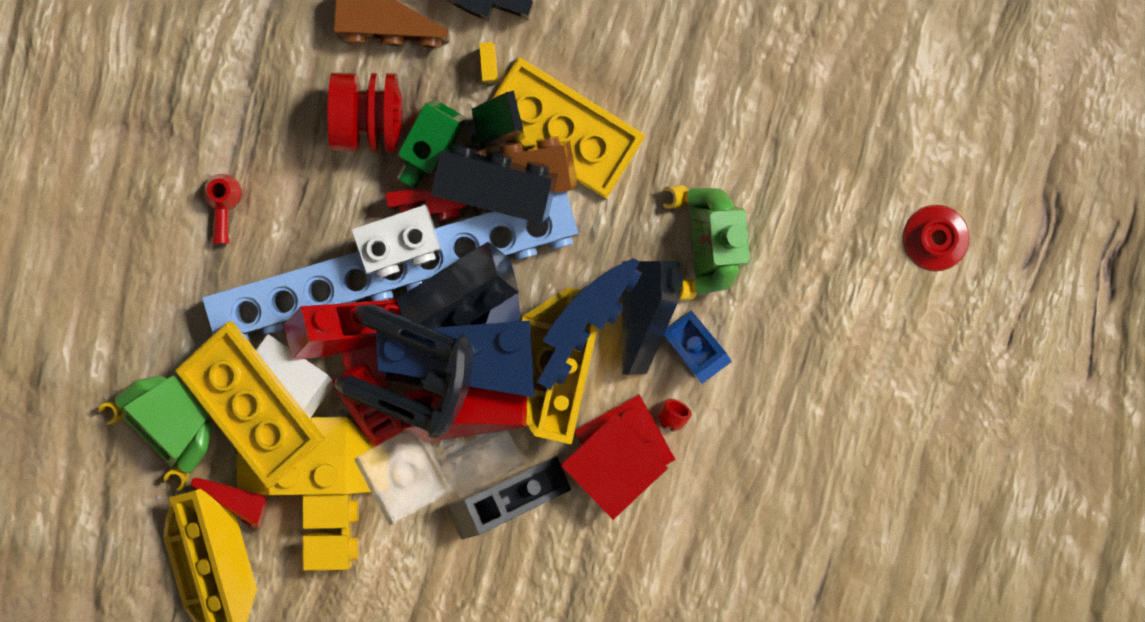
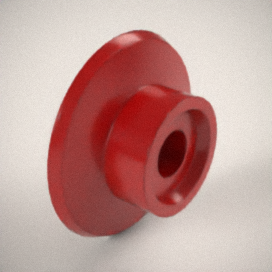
[903,205,970,272]

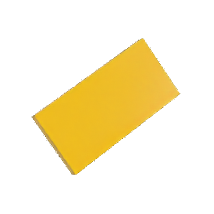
[493,57,646,200]
[175,321,326,489]

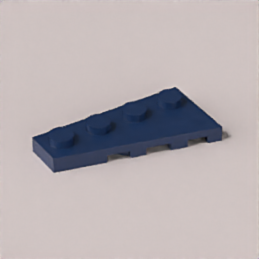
[376,320,535,398]

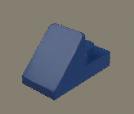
[664,310,732,384]

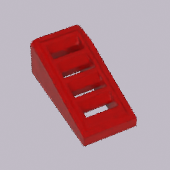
[332,362,405,446]
[190,477,268,530]

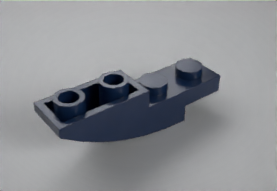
[537,258,642,390]

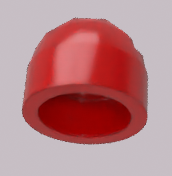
[658,399,692,432]

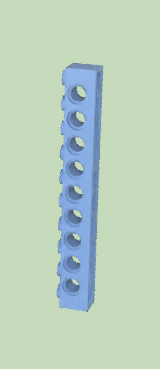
[202,191,579,340]

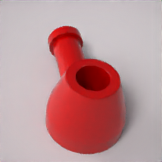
[204,174,242,244]

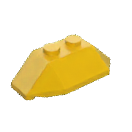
[522,287,598,445]
[237,417,387,495]
[163,489,257,622]

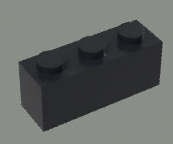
[431,143,558,224]
[398,241,519,328]

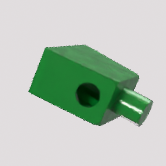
[397,99,468,188]

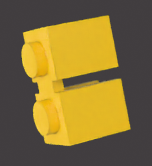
[303,494,359,570]

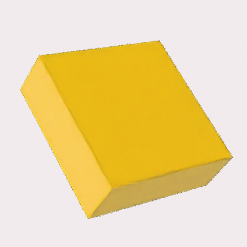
[479,42,498,85]

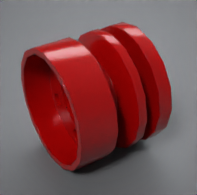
[327,73,403,153]

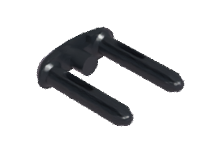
[335,305,474,439]

